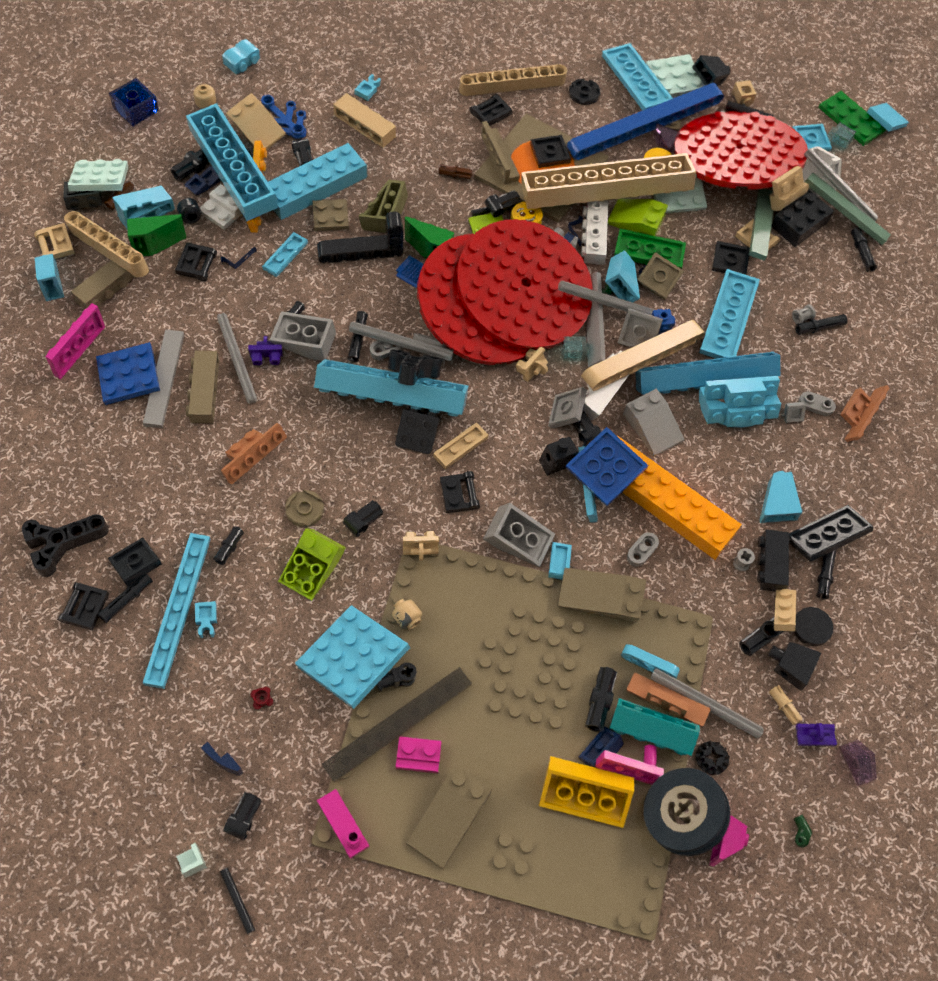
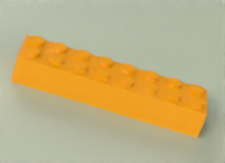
[617,436,742,560]

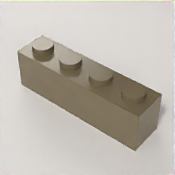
[71,260,137,310]
[186,351,219,424]

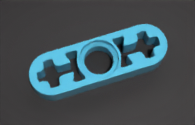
[621,644,680,679]

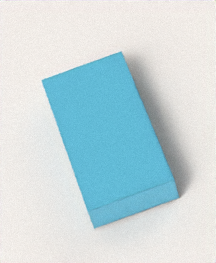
[548,542,572,580]

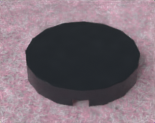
[569,79,600,105]
[794,607,833,646]

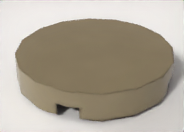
[285,490,324,527]

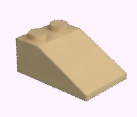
[226,93,286,150]

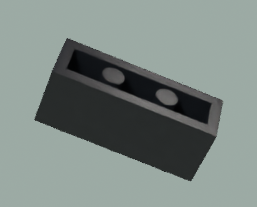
[757,529,789,592]

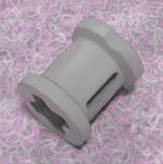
[792,304,816,324]
[733,548,755,571]

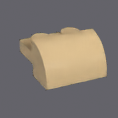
[770,166,809,211]

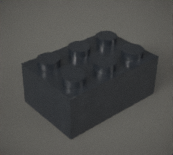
[771,190,834,247]

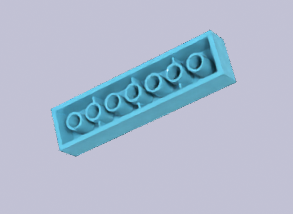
[186,103,278,221]
[314,359,469,416]

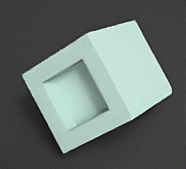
[177,843,207,878]

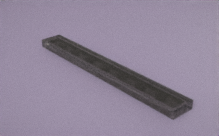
[322,667,472,783]

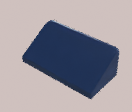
[579,726,624,769]

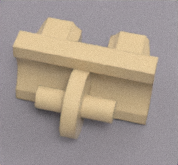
[516,347,548,382]
[403,531,439,561]

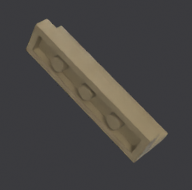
[481,121,520,184]

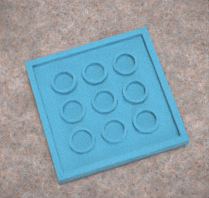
[295,605,410,709]

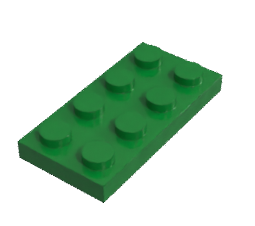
[818,91,886,146]
[614,229,686,269]

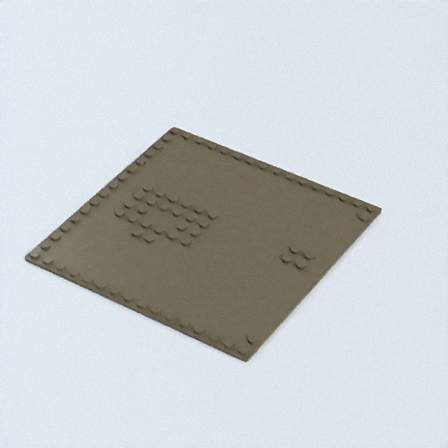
[312,544,713,941]

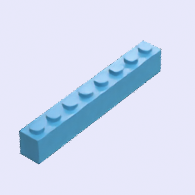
[635,352,780,395]

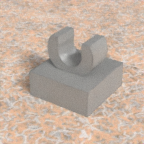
[784,402,806,423]

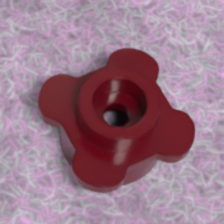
[250,686,274,710]

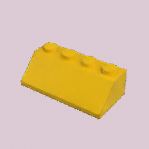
[539,756,634,828]

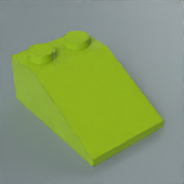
[607,199,668,236]

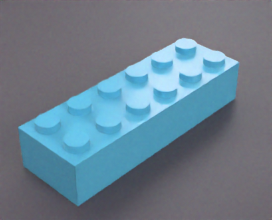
[268,143,367,220]

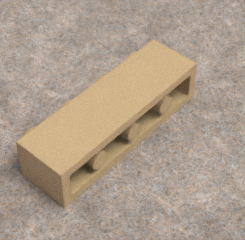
[333,93,396,148]

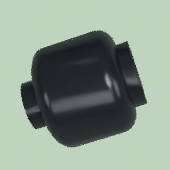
[177,198,202,224]

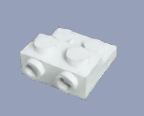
[200,184,242,230]

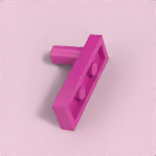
[595,745,664,785]
[317,789,369,859]

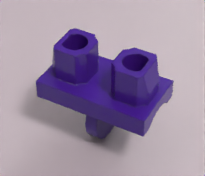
[248,336,283,365]
[796,723,837,747]

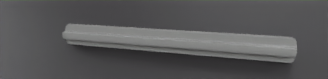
[804,148,878,221]
[558,281,654,315]
[217,313,257,404]
[349,321,454,361]
[651,668,764,738]

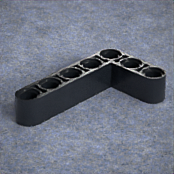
[317,211,403,264]

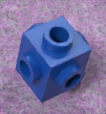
[652,309,675,335]

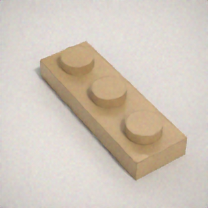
[433,422,489,470]
[774,589,796,631]

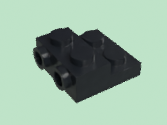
[63,181,102,211]

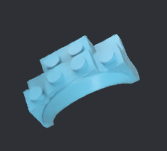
[699,376,781,428]

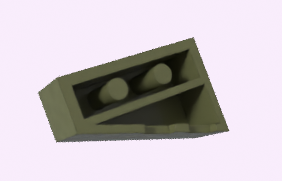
[358,180,408,233]

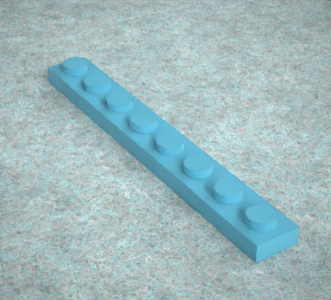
[143,533,211,689]

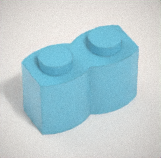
[222,39,260,74]

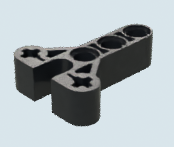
[388,349,442,385]
[22,514,109,577]

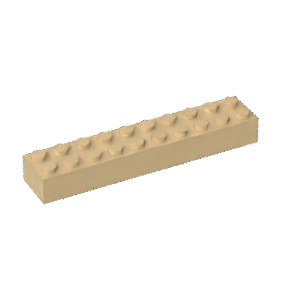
[521,153,696,209]

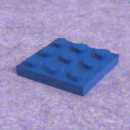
[96,342,160,405]
[566,427,648,506]

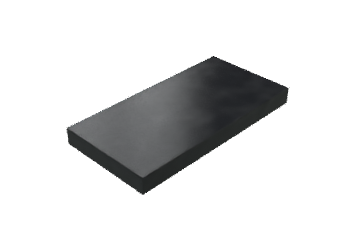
[789,505,874,562]

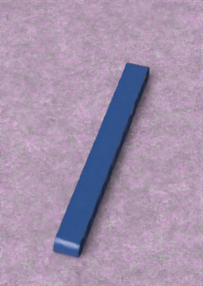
[566,83,724,160]

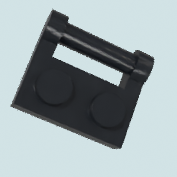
[469,94,512,126]
[175,242,217,282]
[440,471,480,513]
[57,582,109,631]

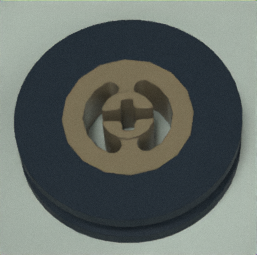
[643,768,730,856]

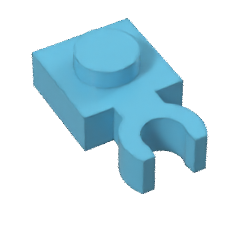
[354,74,381,101]
[195,601,217,638]

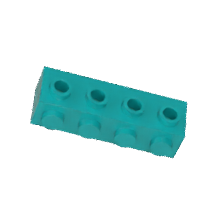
[610,698,700,756]

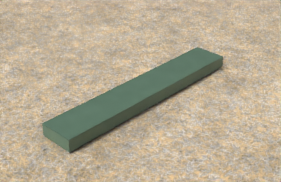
[805,172,891,245]
[749,188,773,261]

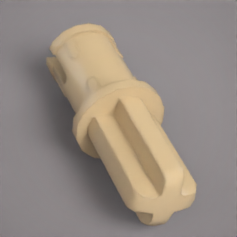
[769,685,803,725]

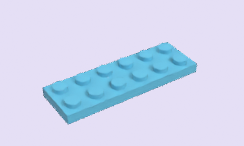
[602,43,673,110]
[699,269,760,359]

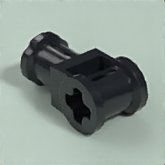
[376,662,417,692]

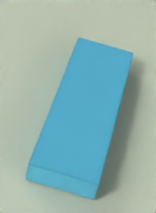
[262,232,308,277]

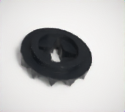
[696,740,730,775]

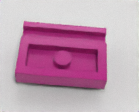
[395,736,441,774]

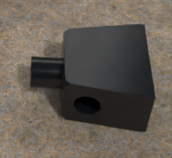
[692,55,731,86]
[539,437,579,476]
[768,642,822,691]

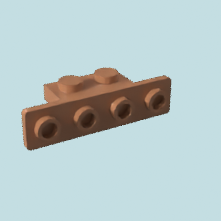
[840,385,889,442]
[221,423,287,484]
[627,673,710,727]

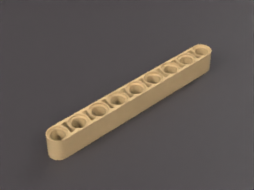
[581,320,705,391]

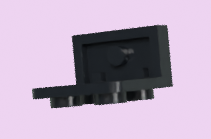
[395,406,442,454]

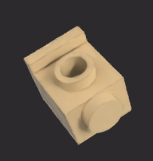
[732,80,756,107]

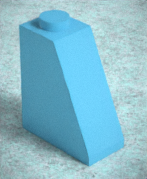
[605,250,640,302]
[35,254,64,301]
[760,471,802,523]

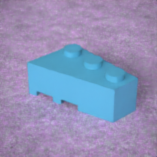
[112,186,175,230]

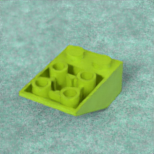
[278,529,346,601]

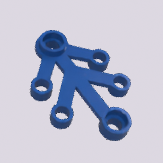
[261,95,307,139]

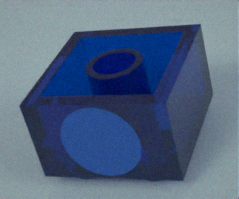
[109,78,159,127]

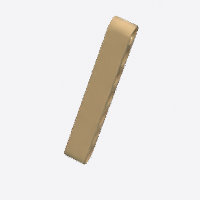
[459,64,567,96]
[64,211,149,277]

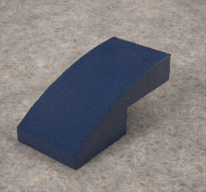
[184,166,221,196]
[201,742,243,776]

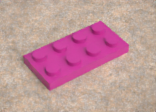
[45,303,105,380]

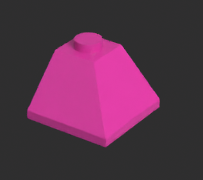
[709,815,749,867]

